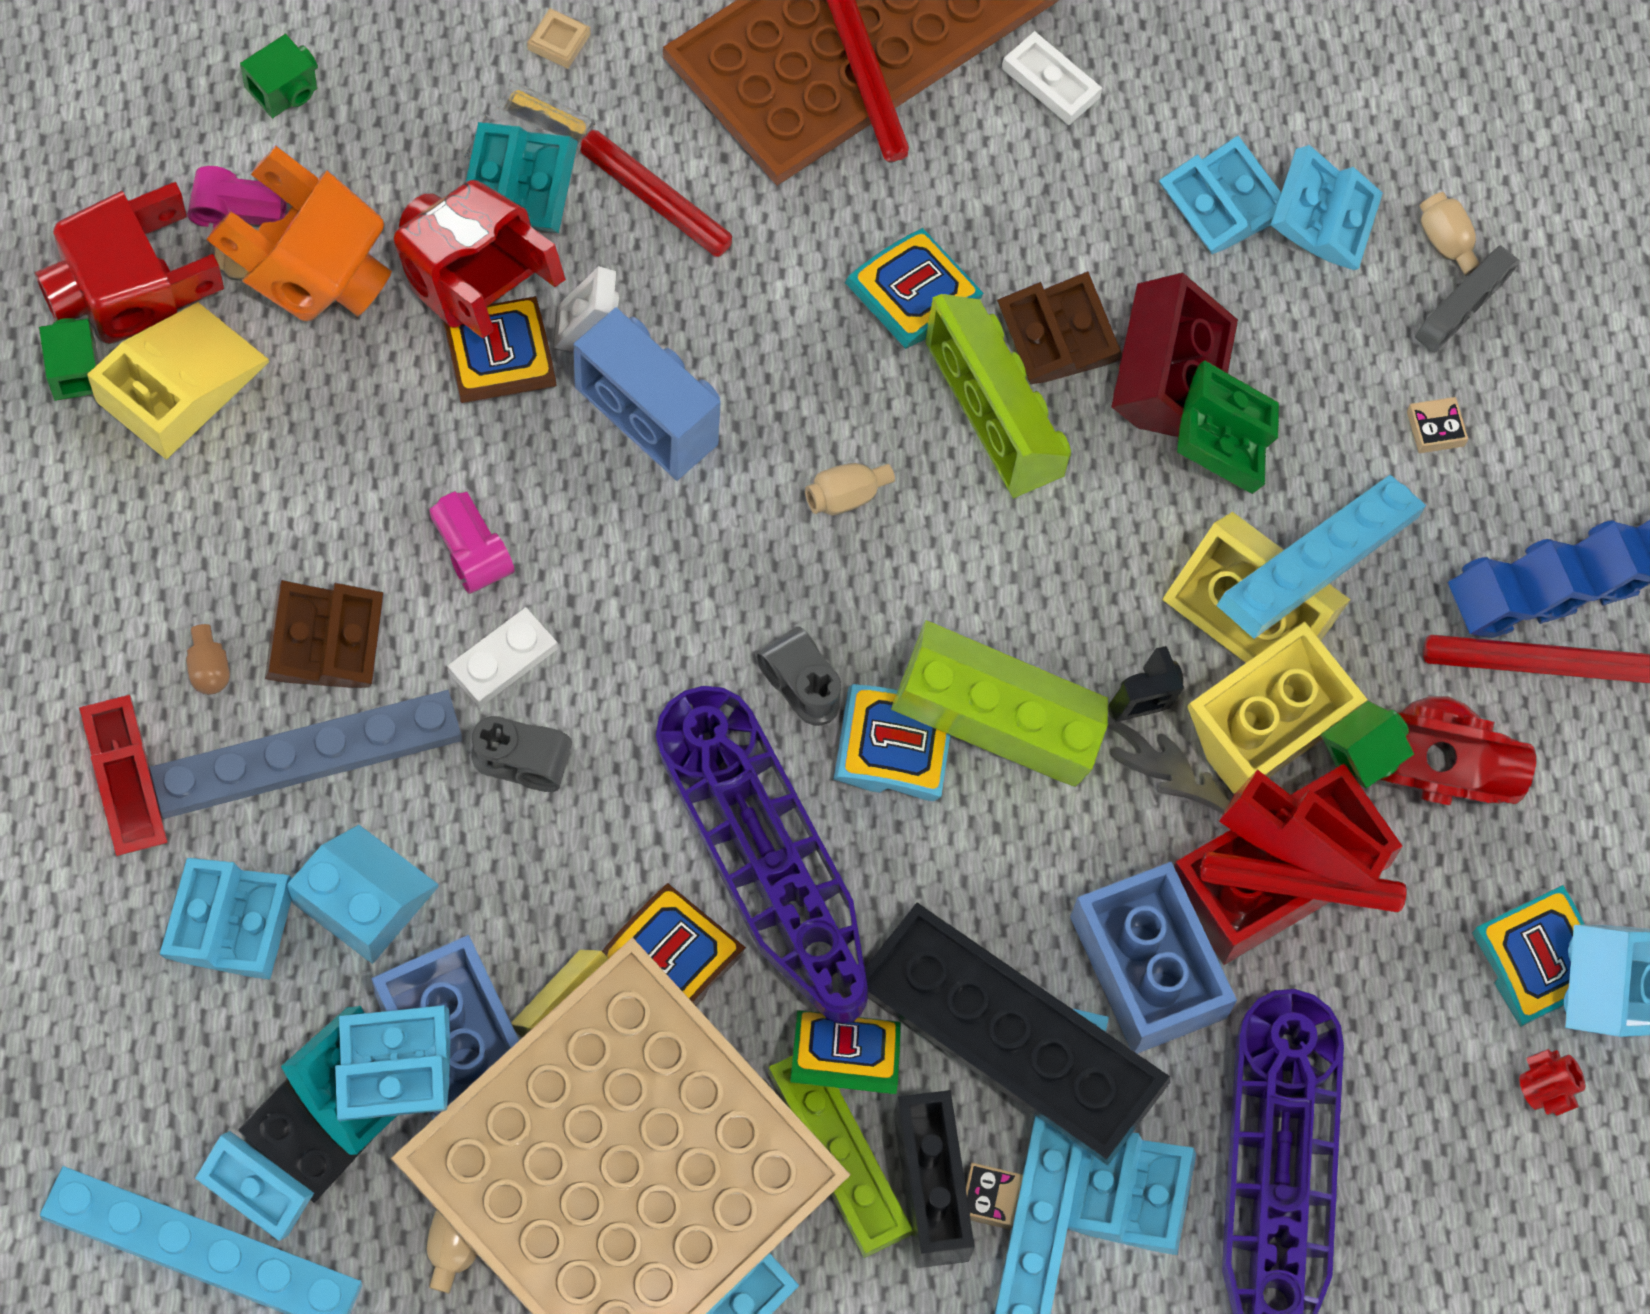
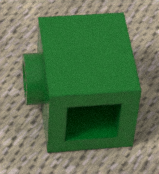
[240,33,318,119]
[39,318,99,401]
[1321,701,1414,789]

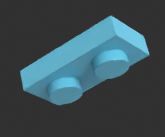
[195,1131,314,1241]

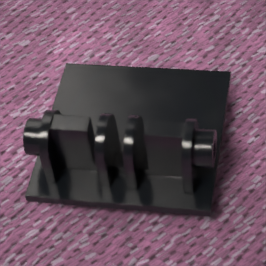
[238,1078,373,1203]

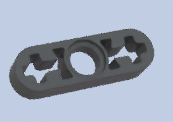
[1415,245,1520,353]

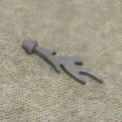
[1107,717,1230,814]

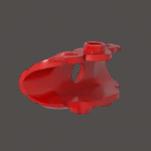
[1380,696,1537,806]

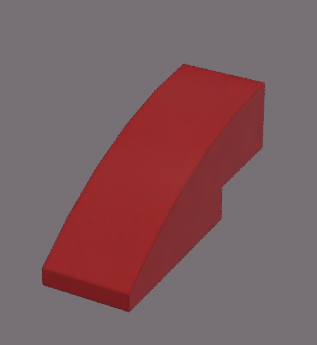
[79,694,168,856]
[1219,769,1392,888]

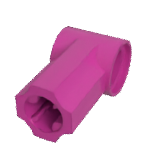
[187,166,287,228]
[429,491,515,594]

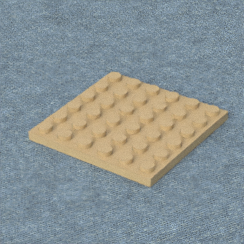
[391,937,850,1314]

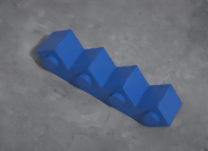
[1447,520,1650,638]

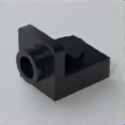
[1109,646,1184,722]

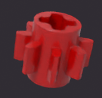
[1519,1049,1586,1116]

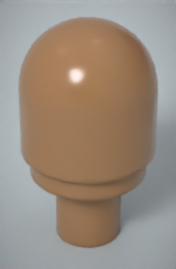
[186,624,230,695]

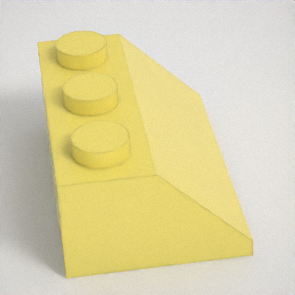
[1162,512,1351,663]
[1187,621,1368,795]

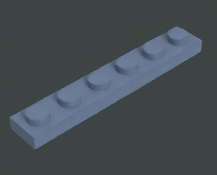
[150,689,462,819]

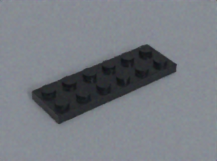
[865,902,1170,1166]

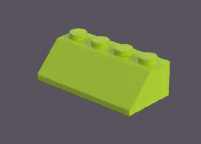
[925,294,1071,499]
[891,620,1108,787]

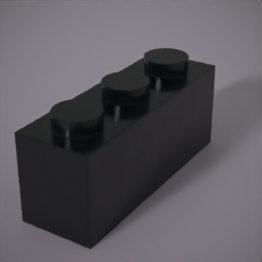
[893,1090,975,1268]

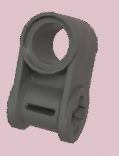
[755,626,841,726]
[471,716,572,792]

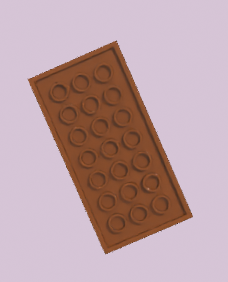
[663,0,1059,186]

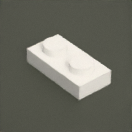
[1002,31,1102,125]
[554,266,619,352]
[447,607,558,708]

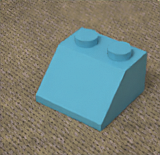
[287,825,439,964]
[1564,925,1650,1037]

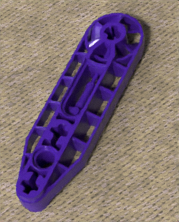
[656,686,868,1023]
[1222,989,1344,1314]

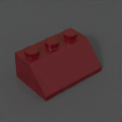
[1111,272,1238,437]

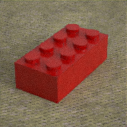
[1174,764,1403,965]

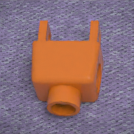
[206,146,392,321]

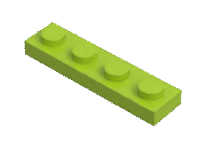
[768,1055,913,1258]

